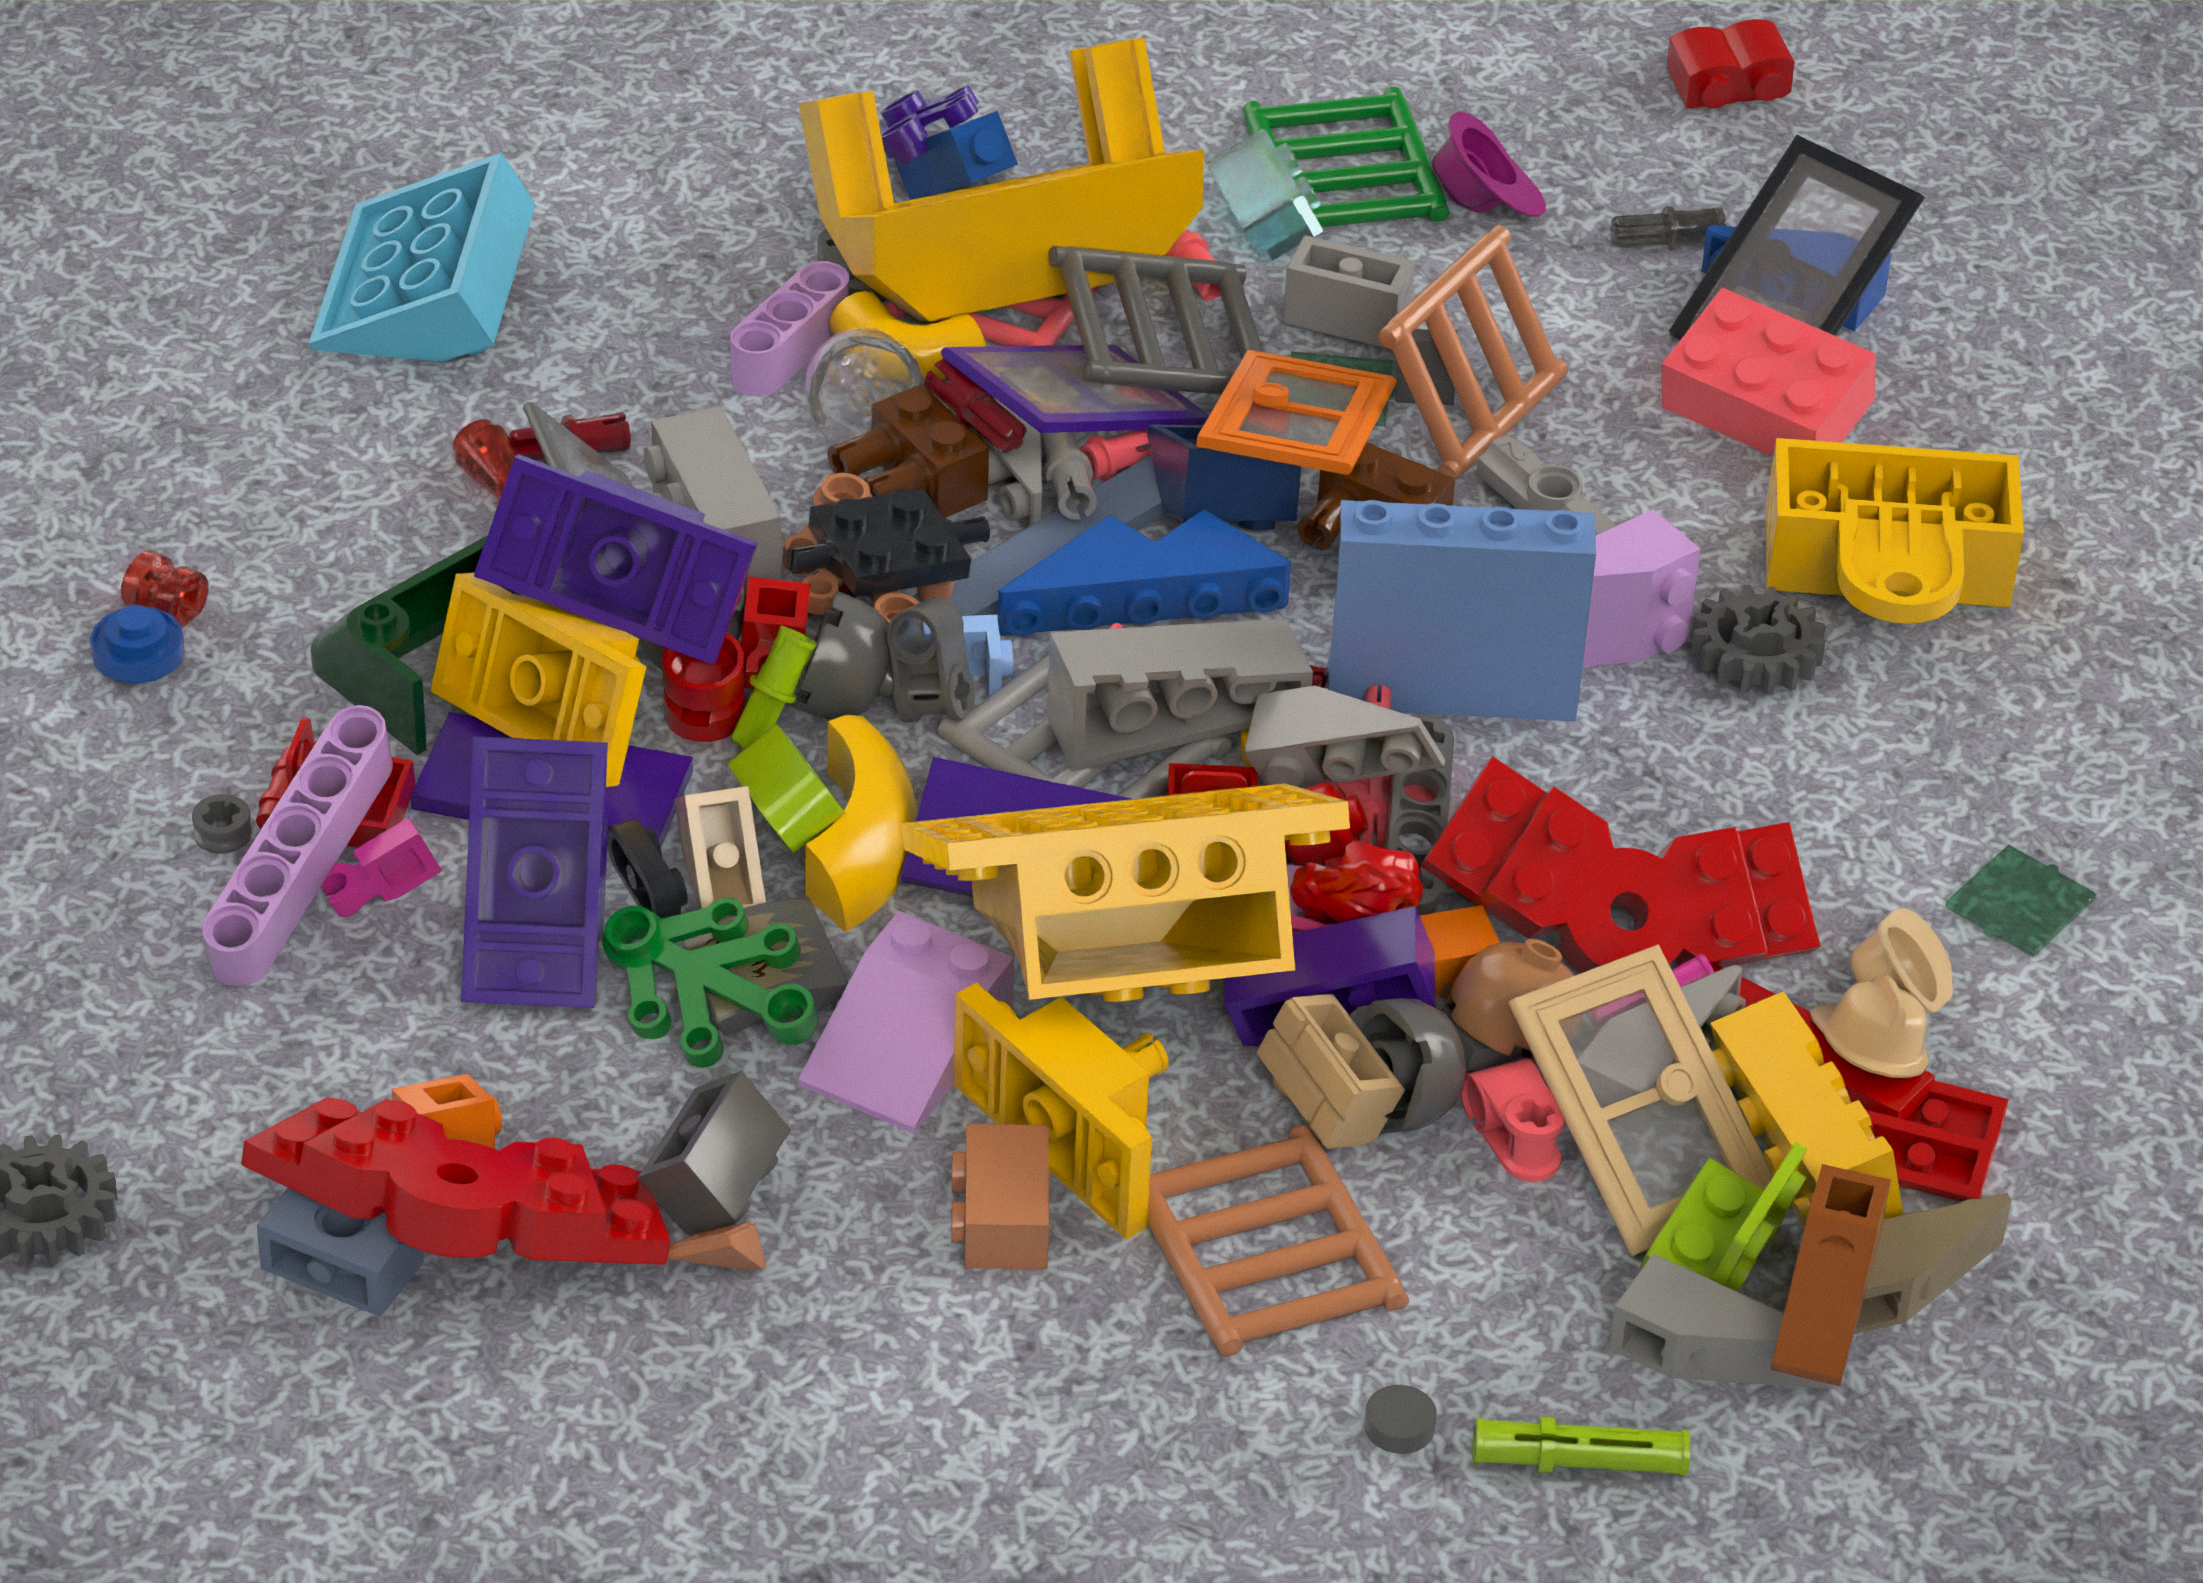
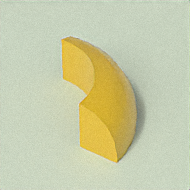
[805,715,918,933]

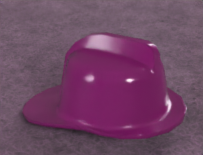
[1432,111,1546,217]

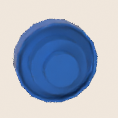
[90,605,185,684]

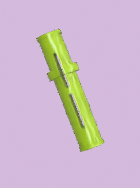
[1472,1416,1691,1476]

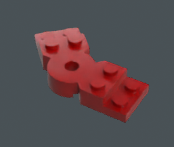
[1420,756,1821,974]
[241,1097,671,1265]

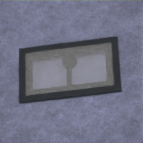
[1669,134,1925,340]

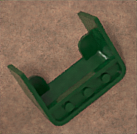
[311,535,516,755]

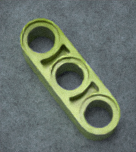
[727,723,845,853]

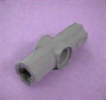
[1476,434,1617,535]

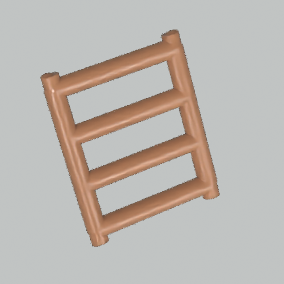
[1378,225,1568,480]
[1147,1125,1409,1357]

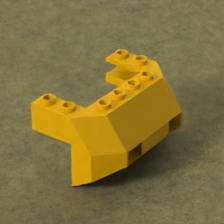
[798,38,1204,322]

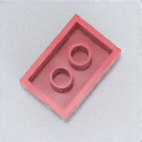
[1662,287,1876,456]

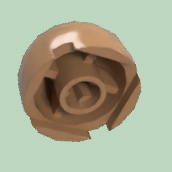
[1446,939,1583,1063]

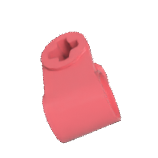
[1460,1058,1565,1182]

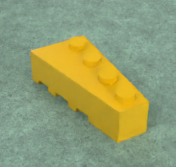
[1711,991,1903,1232]

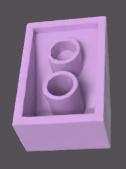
[1583,509,1701,667]
[798,911,1014,1134]

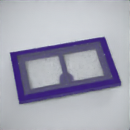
[941,345,1209,433]

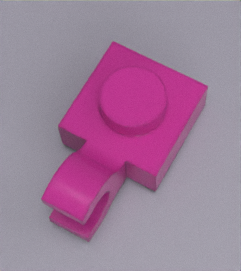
[321,817,442,917]

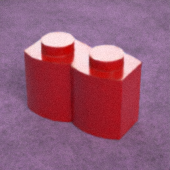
[1666,19,1795,108]

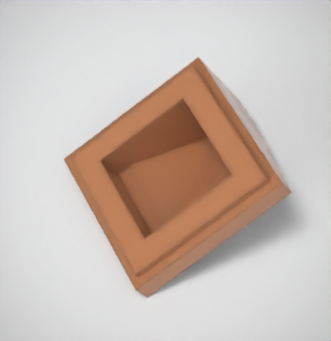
[668,1221,767,1271]

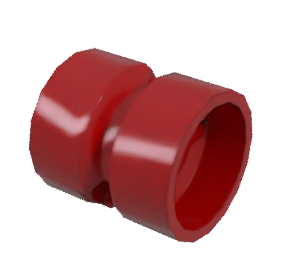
[662,632,745,742]

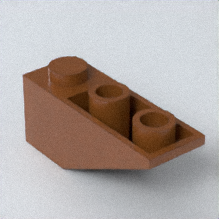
[1771,1164,1891,1386]

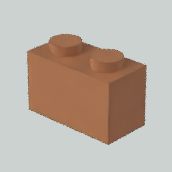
[951,1124,1049,1269]

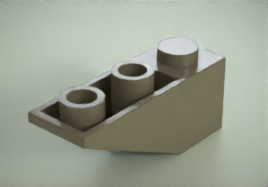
[1855,1193,2012,1334]

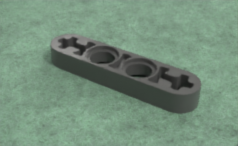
[1383,713,1454,916]

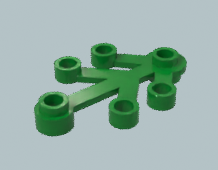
[602,897,819,1068]

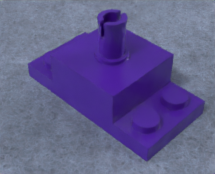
[474,454,758,665]
[461,736,609,1008]

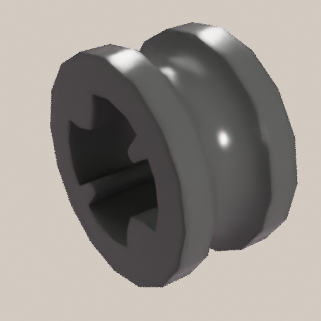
[192,794,252,854]

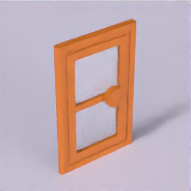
[1196,350,1397,475]

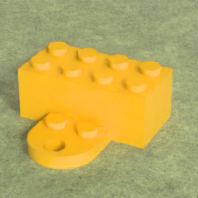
[1765,438,2024,624]

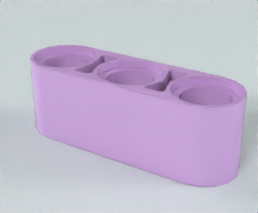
[730,261,849,396]

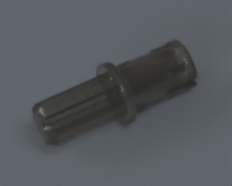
[1610,206,1726,251]

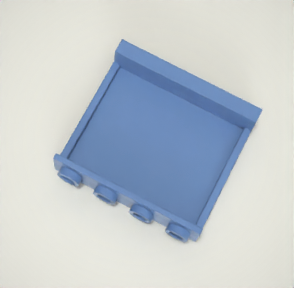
[1327,500,1596,721]

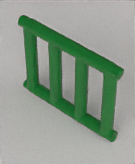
[1242,87,1449,236]

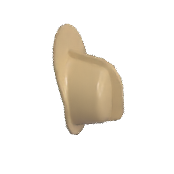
[1851,907,1953,1014]
[1810,975,1928,1078]

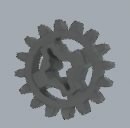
[1690,585,1826,695]
[0,1134,118,1266]

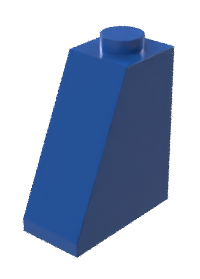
[894,111,1018,200]

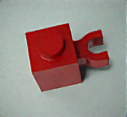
[741,576,810,689]

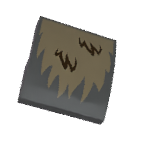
[681,897,849,1035]

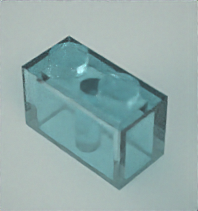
[1206,128,1323,263]

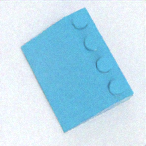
[308,152,536,362]

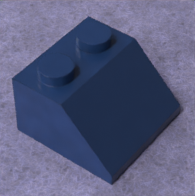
[1147,425,1301,530]

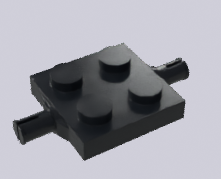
[787,488,990,597]

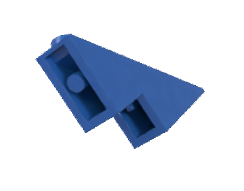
[998,509,1291,636]

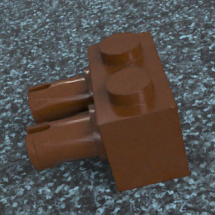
[827,384,989,518]
[1297,442,1455,550]

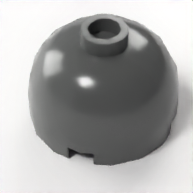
[791,591,894,719]
[1350,999,1466,1134]

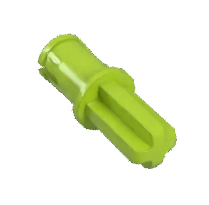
[732,626,818,748]

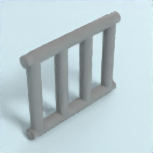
[937,643,1231,799]

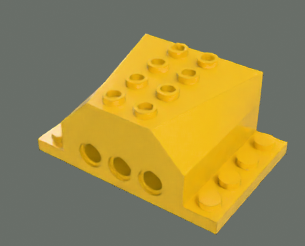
[901,783,1350,1002]

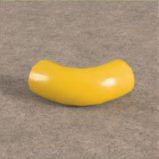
[829,291,986,384]

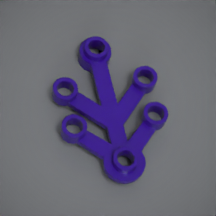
[880,85,979,165]

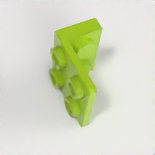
[1640,1142,1807,1292]

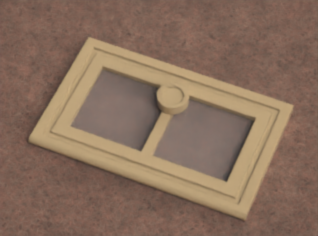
[1508,944,1773,1258]

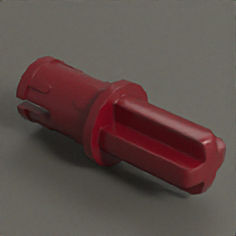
[924,359,1027,453]
[509,412,631,463]

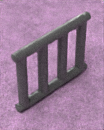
[1048,246,1283,395]

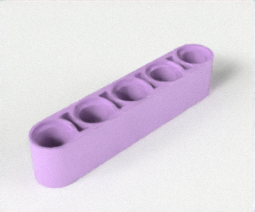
[202,705,393,986]

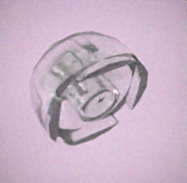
[804,327,924,443]

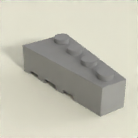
[1047,619,1313,771]

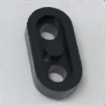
[607,819,688,919]

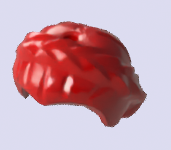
[1290,841,1423,924]

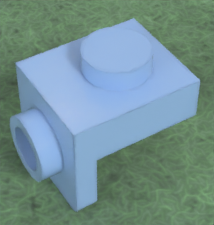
[922,615,1013,698]

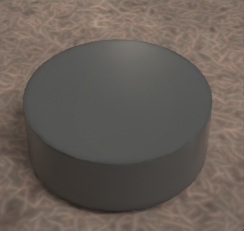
[1364,1385,1437,1454]

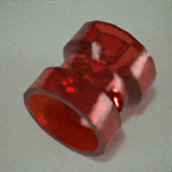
[121,549,209,629]

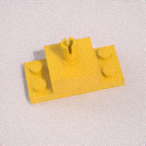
[430,573,647,787]
[953,982,1169,1240]

